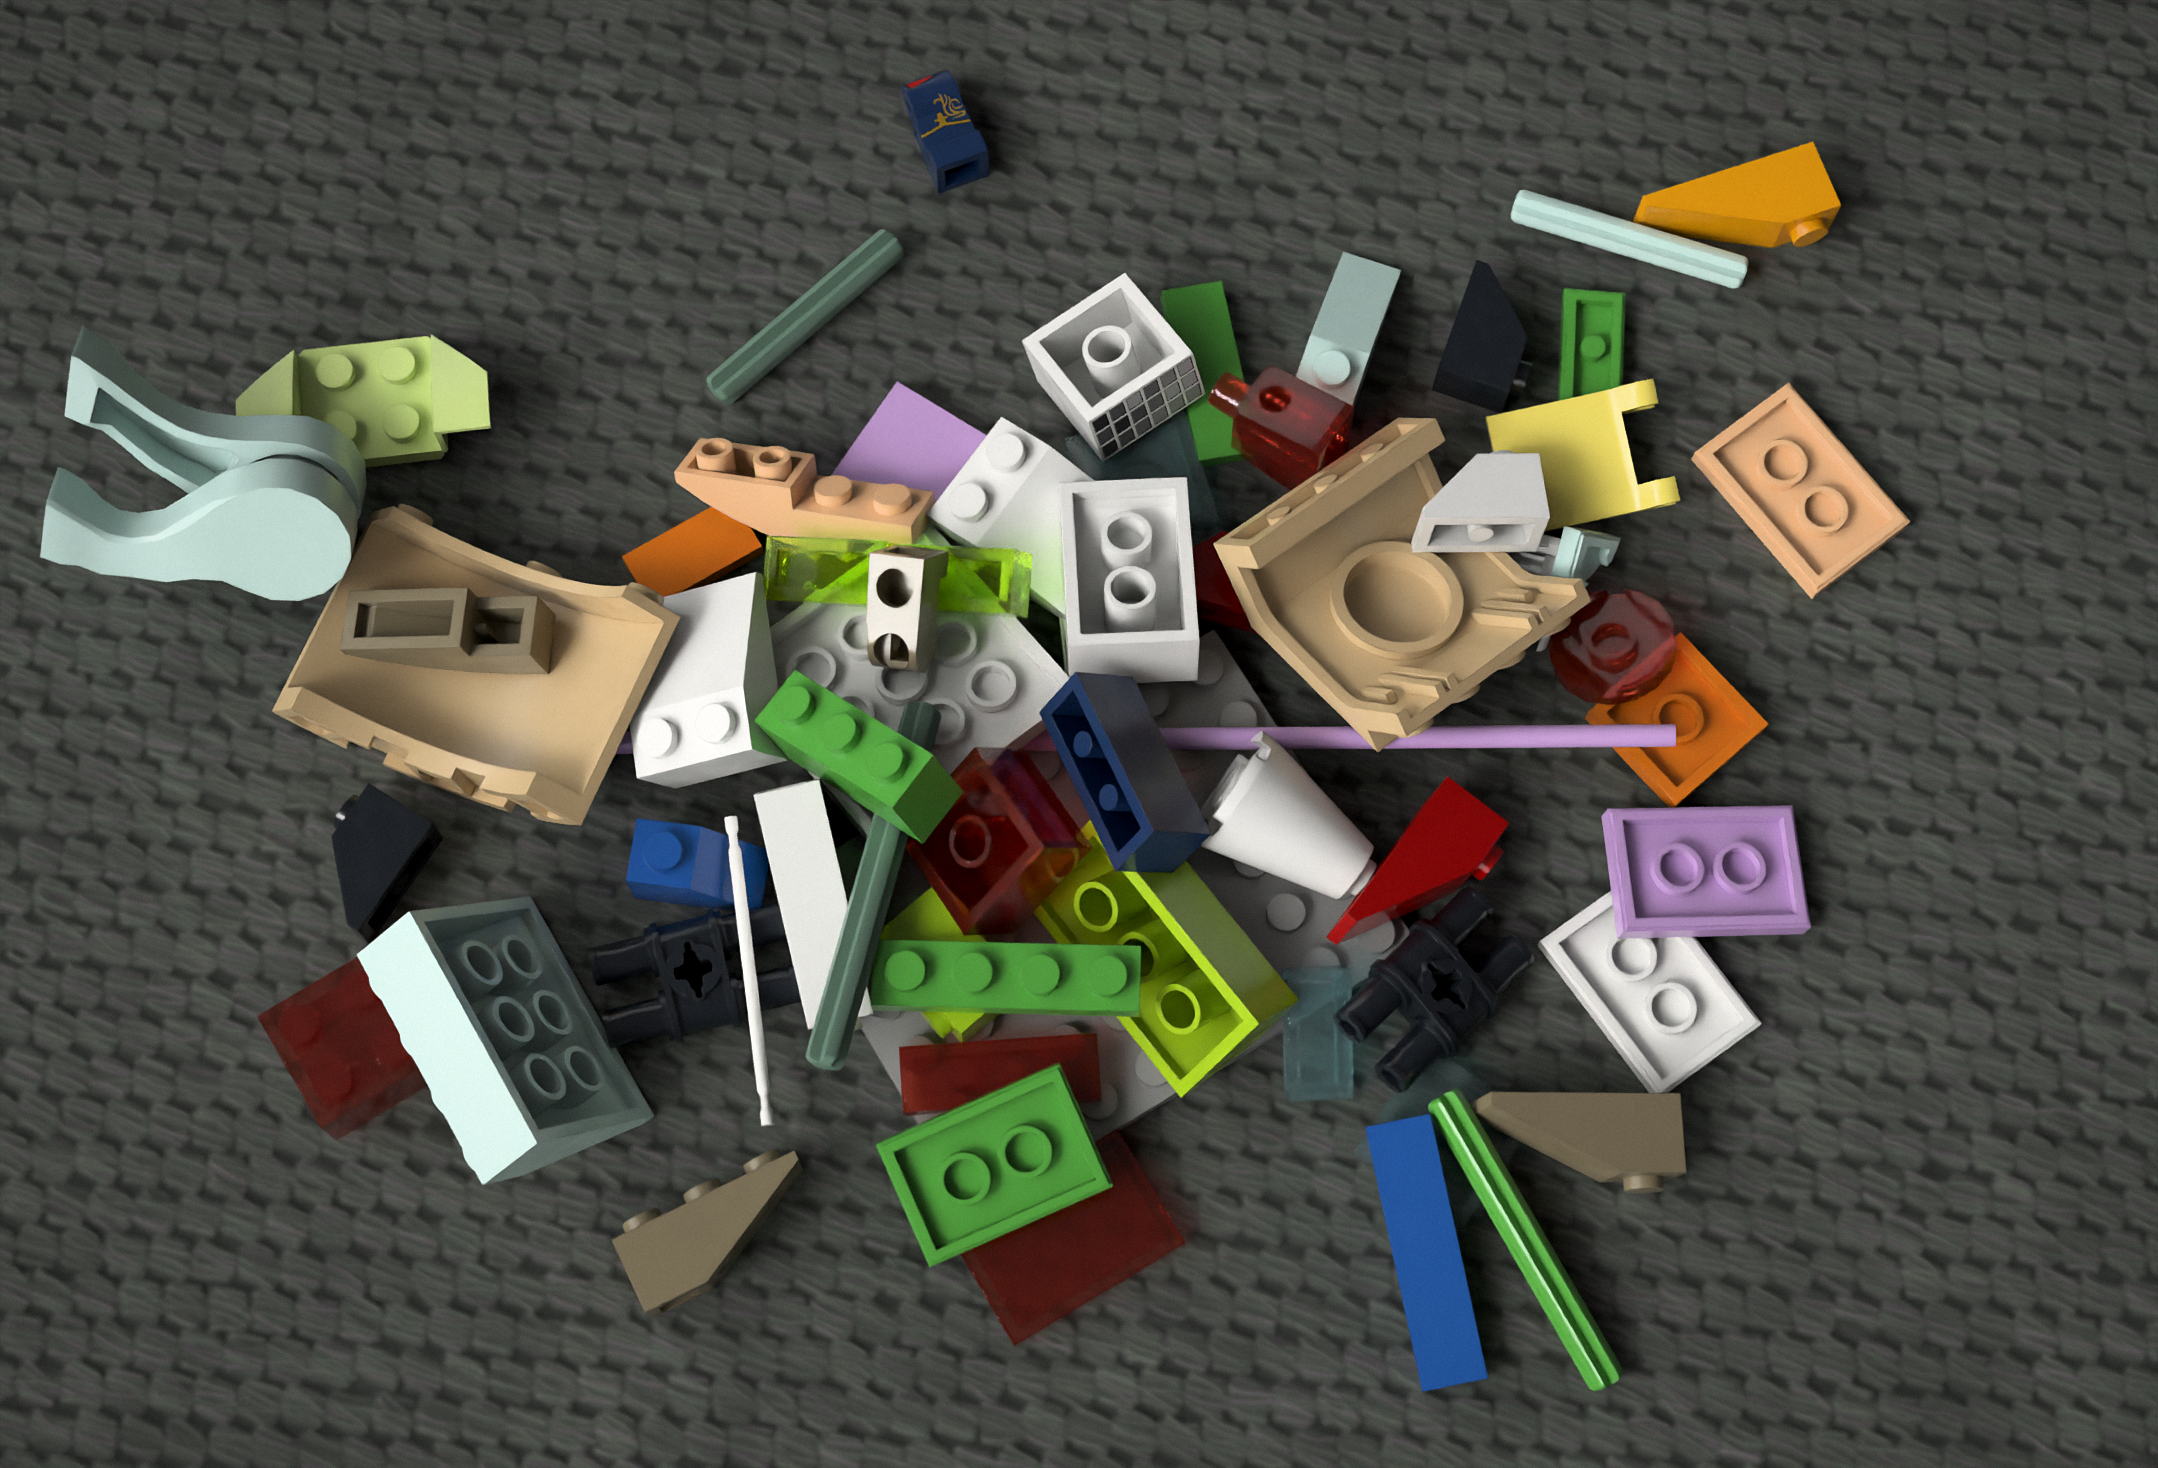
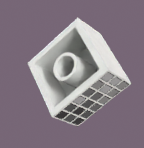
[1022,273,1205,462]

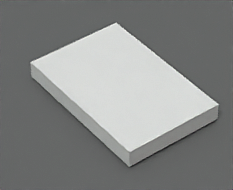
[1537,891,1762,1093]

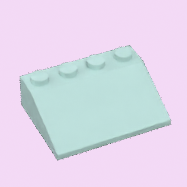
[357,897,654,1185]

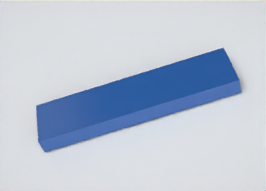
[1365,1114,1488,1392]

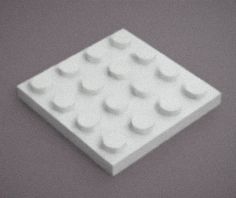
[770,522,1070,840]

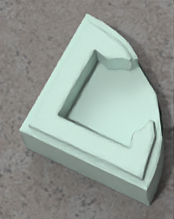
[1551,526,1620,587]

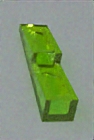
[763,536,1033,618]

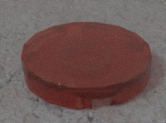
[1549,589,1678,705]

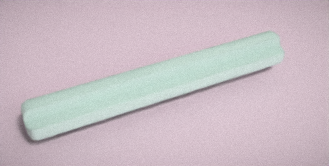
[1511,190,1748,289]

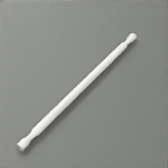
[724,816,775,1126]

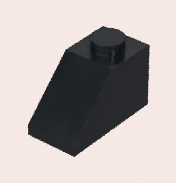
[1432,260,1533,414]
[331,783,443,944]

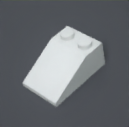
[927,417,1095,619]
[1059,477,1199,683]
[630,572,788,789]

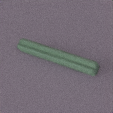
[706,229,904,405]

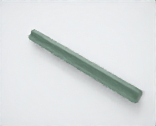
[805,701,942,1071]

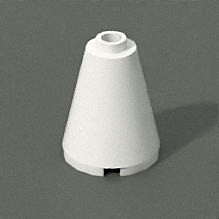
[1200,730,1377,899]

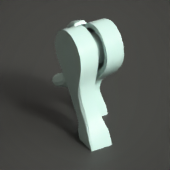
[40,325,367,601]

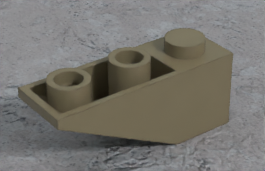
[612,1149,803,1320]

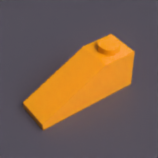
[1633,142,1841,248]

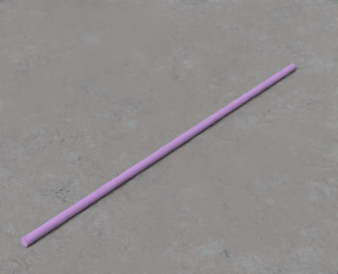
[615,724,1676,754]

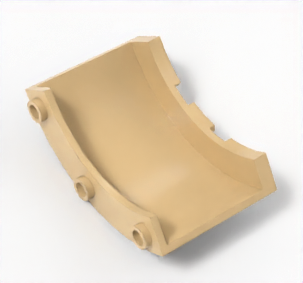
[272,504,681,825]

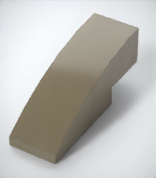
[340,587,556,674]

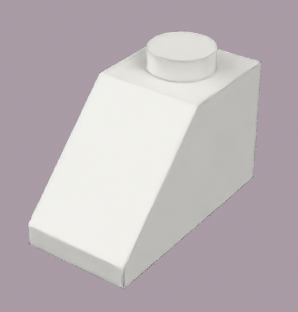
[1411,450,1550,553]

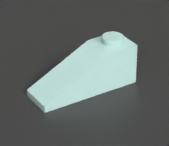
[1286,252,1401,436]

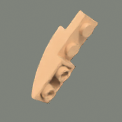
[674,438,935,560]

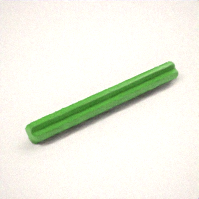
[1428,1089,1624,1391]

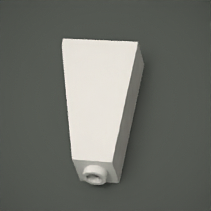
[754,779,873,1031]

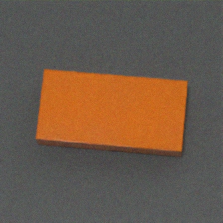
[622,506,764,597]

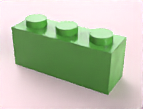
[754,670,964,844]

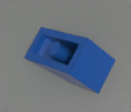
[626,818,770,911]

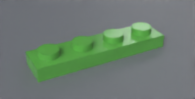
[871,940,1141,1017]

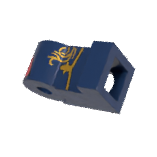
[901,69,989,194]

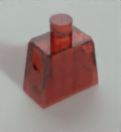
[1208,366,1354,491]

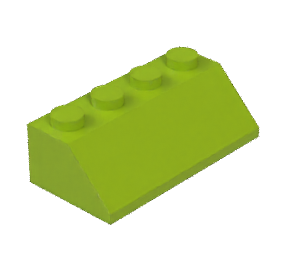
[1019,819,1299,1098]

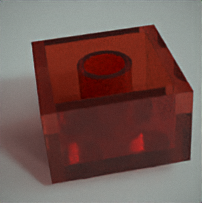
[905,747,1093,935]
[257,957,428,1140]

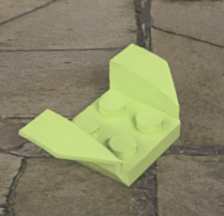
[236,335,491,467]

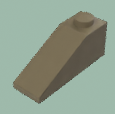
[1470,1092,1686,1194]

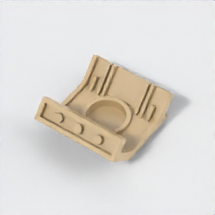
[1213,418,1591,752]

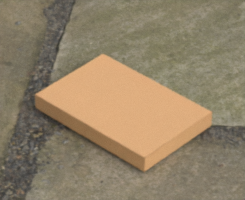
[1691,382,1911,599]

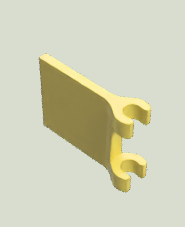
[1485,379,1680,532]

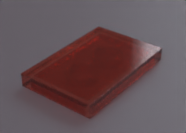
[960,1129,1186,1348]

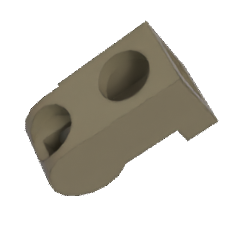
[866,544,949,673]

